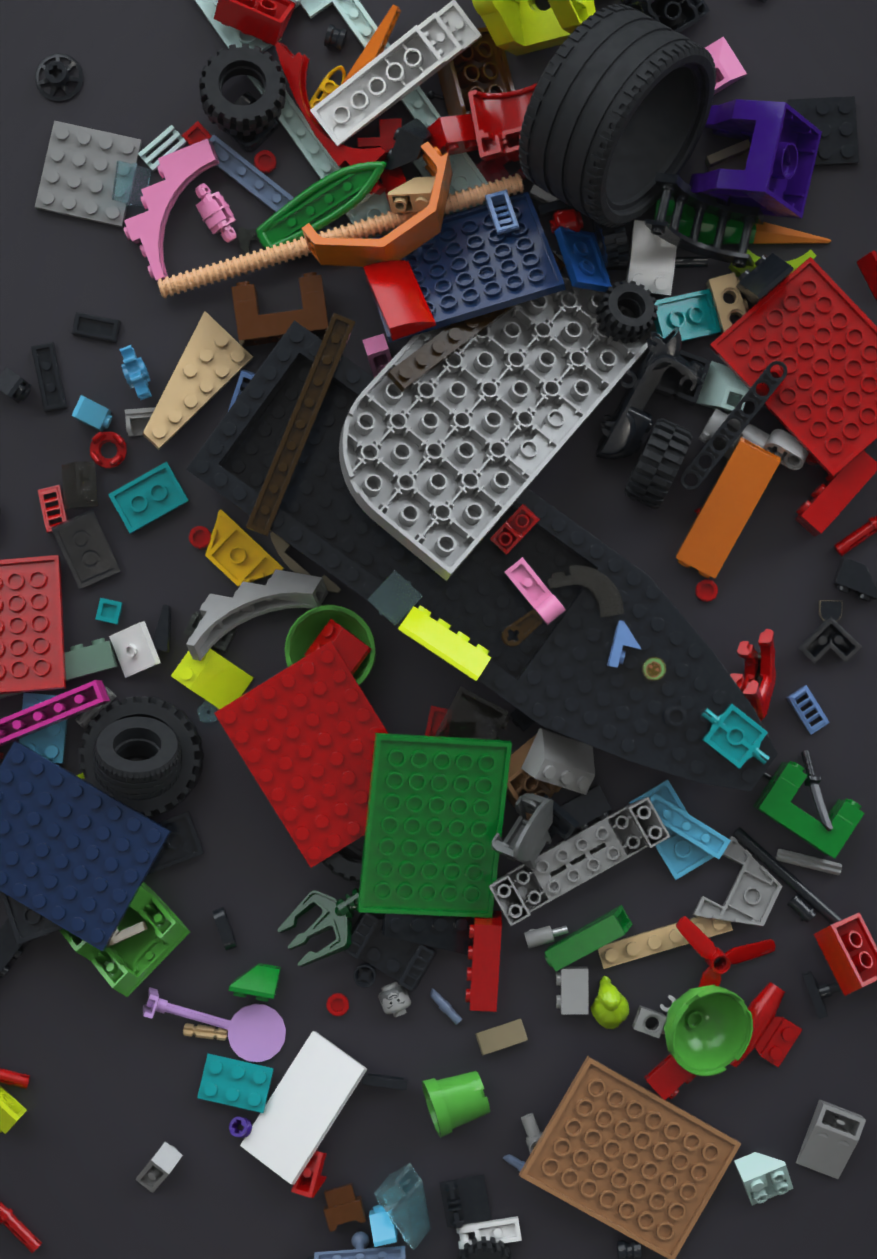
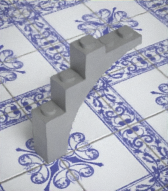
[186,569,328,661]

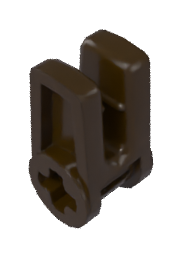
[501,610,543,647]

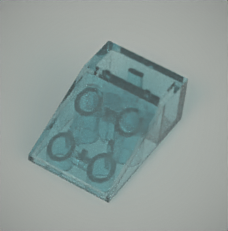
[374,1163,431,1250]

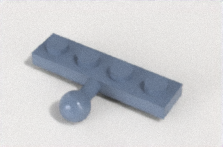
[314,1231,406,1259]

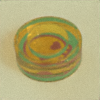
[642,657,666,680]

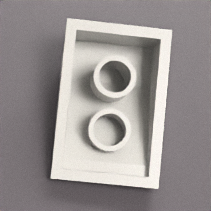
[625,220,679,295]

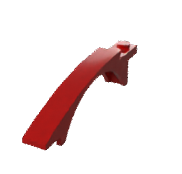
[275,42,389,195]

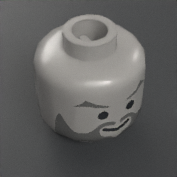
[378,982,411,1017]

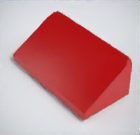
[857,250,877,300]

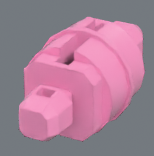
[195,183,237,243]

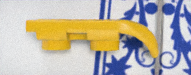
[309,65,346,109]

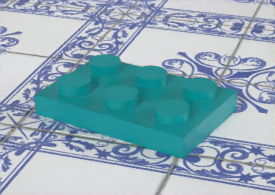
[654,289,722,342]
[108,462,189,534]
[197,1053,274,1113]

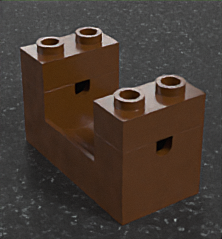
[231,272,329,347]

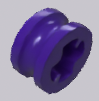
[229,1117,252,1138]

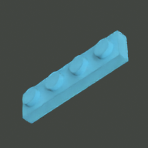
[649,792,731,859]

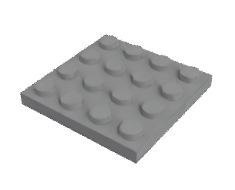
[35,120,142,228]

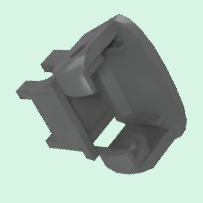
[491,793,553,869]

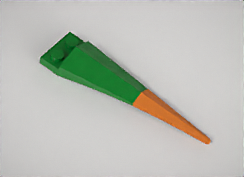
[653,198,831,245]

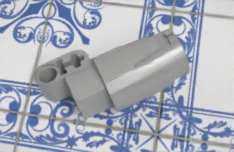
[699,408,809,470]

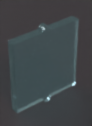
[112,161,151,208]
[367,571,423,626]

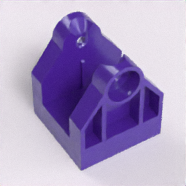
[689,99,822,219]

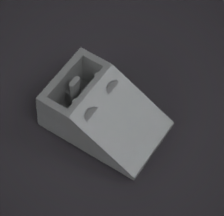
[796,1099,866,1179]

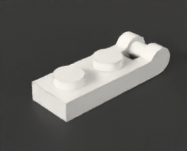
[456,1216,522,1249]

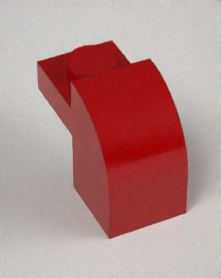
[357,118,402,151]

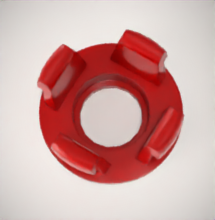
[90,431,127,468]

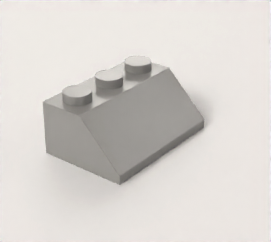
[521,728,595,795]

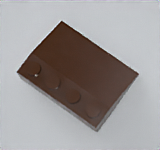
[437,27,515,116]

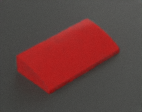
[363,260,436,341]

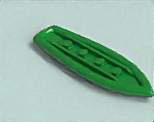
[256,161,386,249]

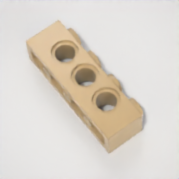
[706,272,749,334]

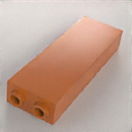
[676,436,781,578]

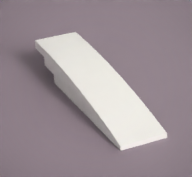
[310,0,482,146]

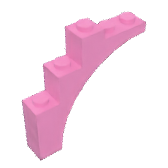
[124,139,220,281]

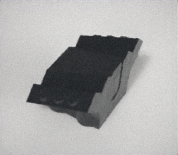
[627,0,710,33]

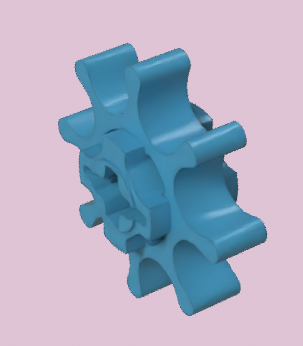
[120,345,152,400]

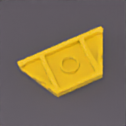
[205,509,284,587]

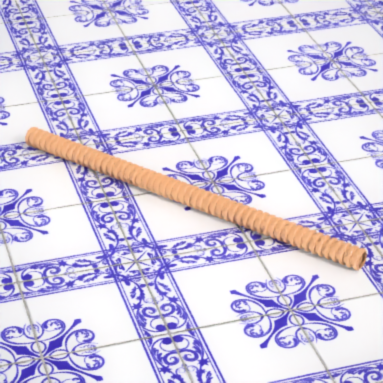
[158,173,524,298]

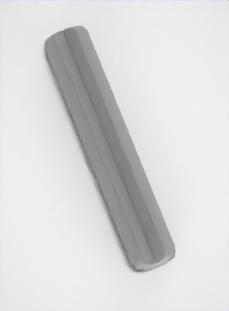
[776,849,842,875]

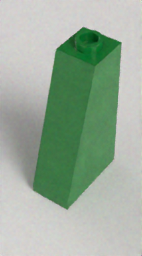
[545,905,632,971]

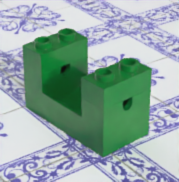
[753,761,865,859]

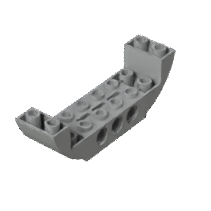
[489,797,670,926]

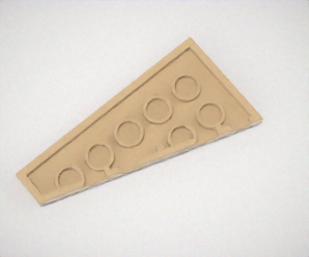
[143,311,253,450]

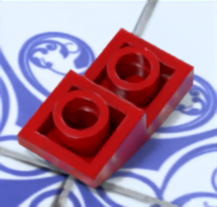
[490,504,540,555]

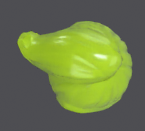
[591,976,629,1029]

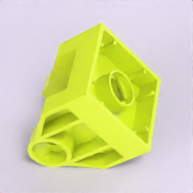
[472,0,596,56]

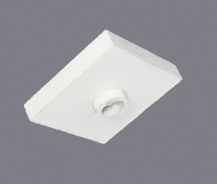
[109,621,161,678]

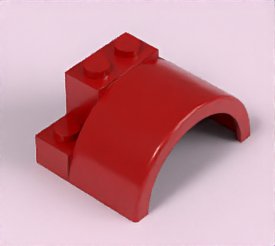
[468,82,538,162]

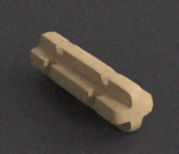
[183,1023,228,1041]

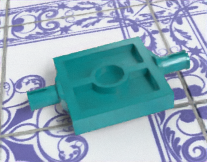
[701,704,769,769]

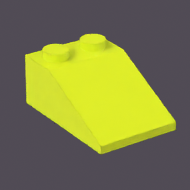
[171,648,254,709]

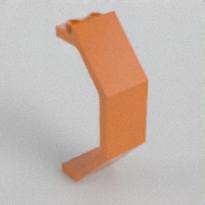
[302,141,453,267]

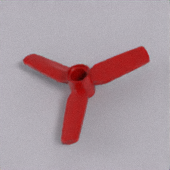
[676,916,776,987]

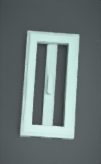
[138,125,187,172]

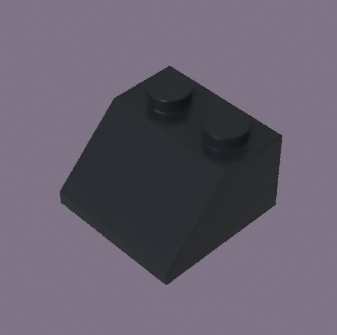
[736,253,794,306]

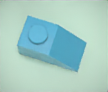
[72,395,113,432]
[369,1204,398,1247]

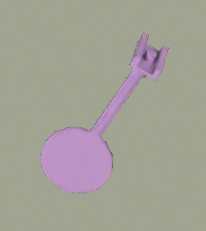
[142,987,286,1062]

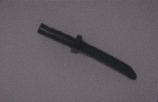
[801,750,833,831]

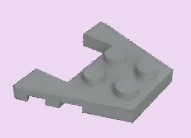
[693,836,782,927]

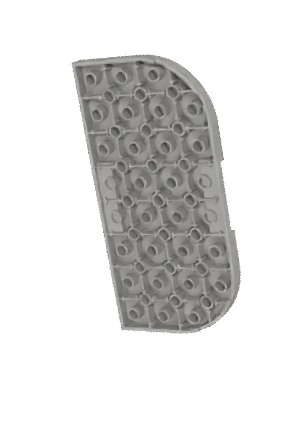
[339,251,657,581]

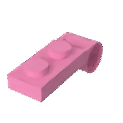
[504,557,566,625]

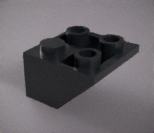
[386,118,432,170]

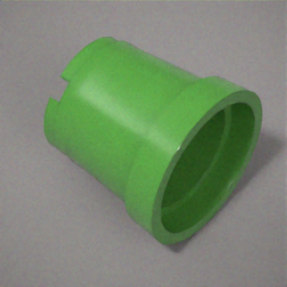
[422,1071,490,1138]

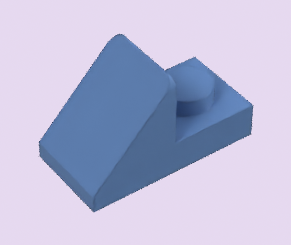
[607,620,641,668]

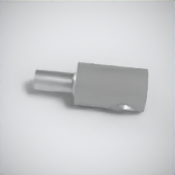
[524,925,568,949]

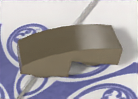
[475,1019,528,1055]

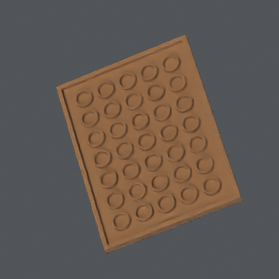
[519,1056,741,1259]

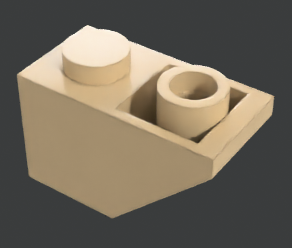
[387,176,436,213]

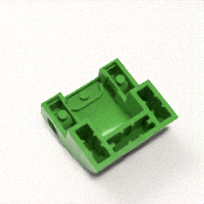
[59,882,190,997]

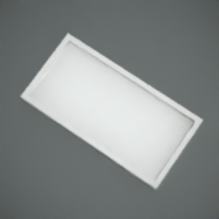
[240,1031,367,1185]

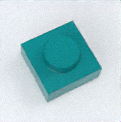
[95,598,123,625]

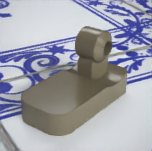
[106,920,148,948]

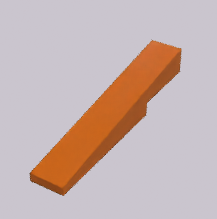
[341,5,401,85]

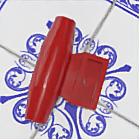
[730,982,802,1068]

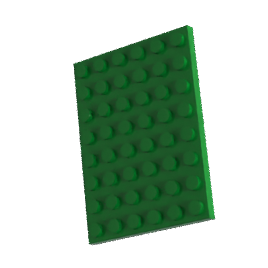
[357,733,512,918]

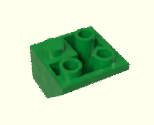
[228,963,281,1002]

